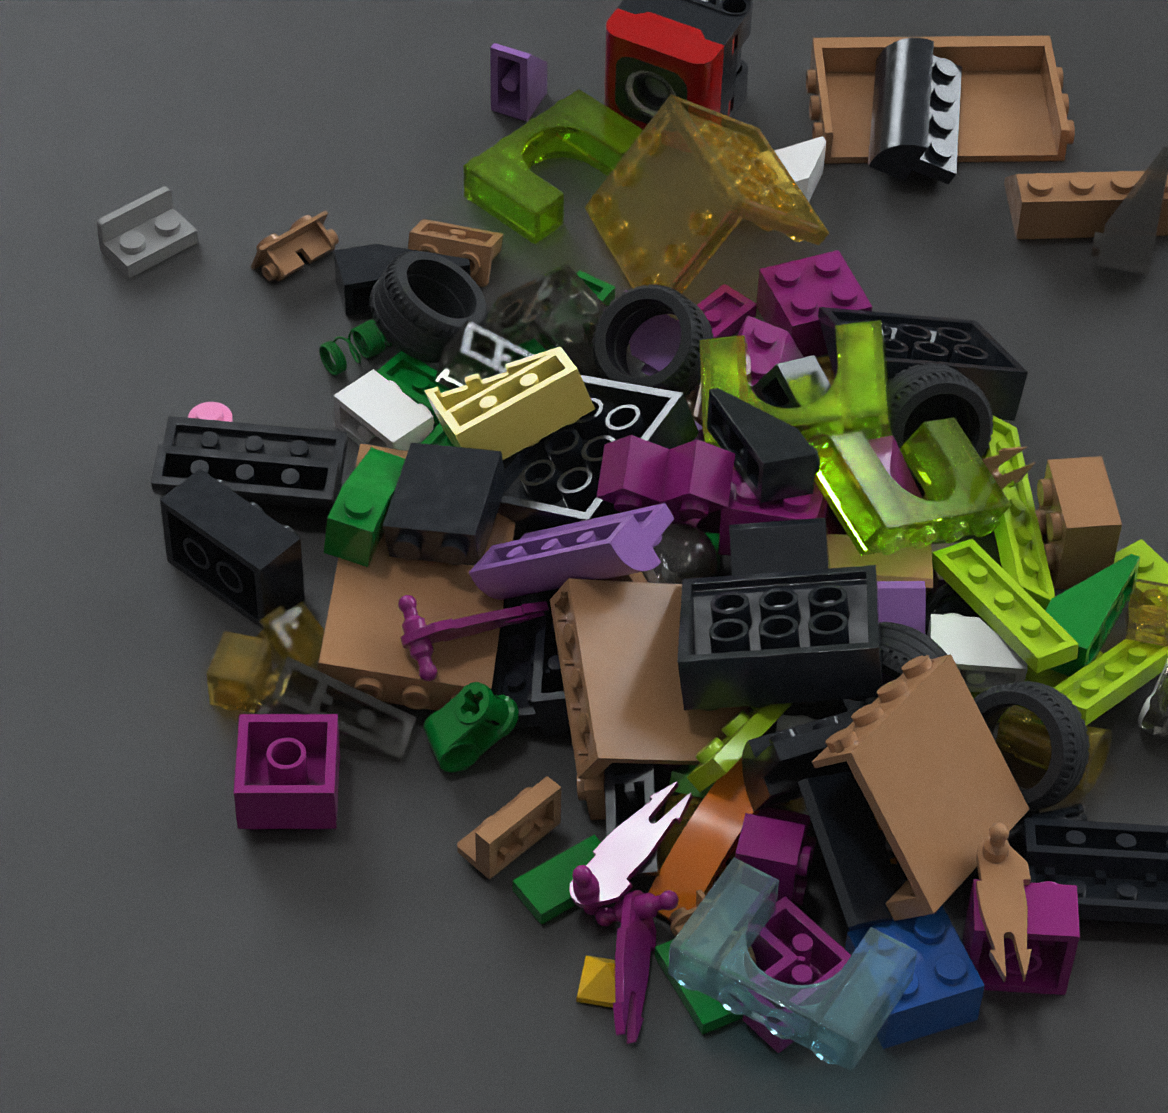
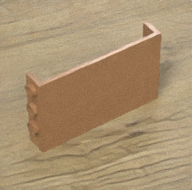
[806,36,1075,164]
[315,443,515,711]

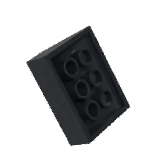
[818,307,1028,421]
[497,375,699,532]
[677,565,883,711]

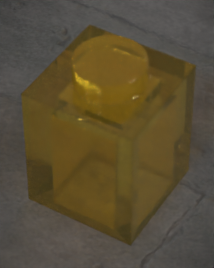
[206,631,273,713]

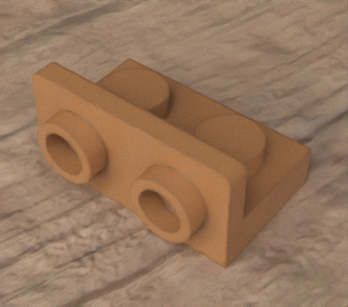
[408,219,504,287]
[457,776,561,879]

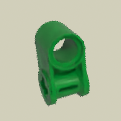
[423,682,519,772]

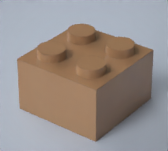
[1035,456,1122,589]

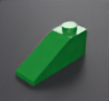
[323,447,405,567]
[1045,554,1140,677]

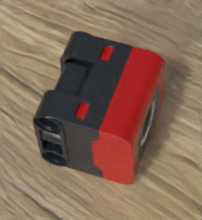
[604,0,753,154]

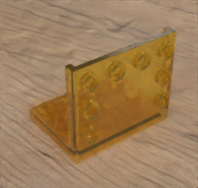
[584,94,829,294]

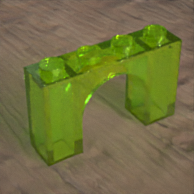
[463,89,650,244]
[699,320,892,448]
[814,418,1012,556]

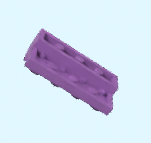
[469,503,674,600]

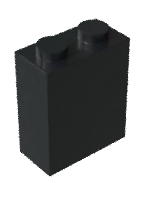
[383,442,507,566]

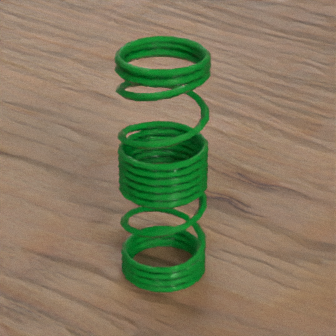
[319,320,393,375]

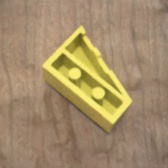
[425,347,595,460]

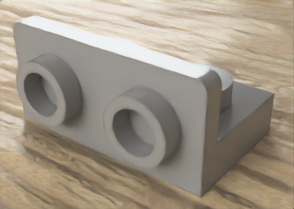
[97,186,199,278]

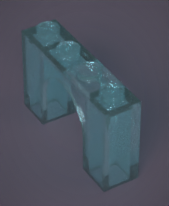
[668,857,917,1072]

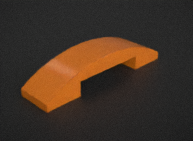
[648,757,760,922]

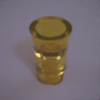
[996,705,1112,793]

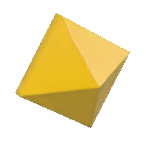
[576,955,615,1008]

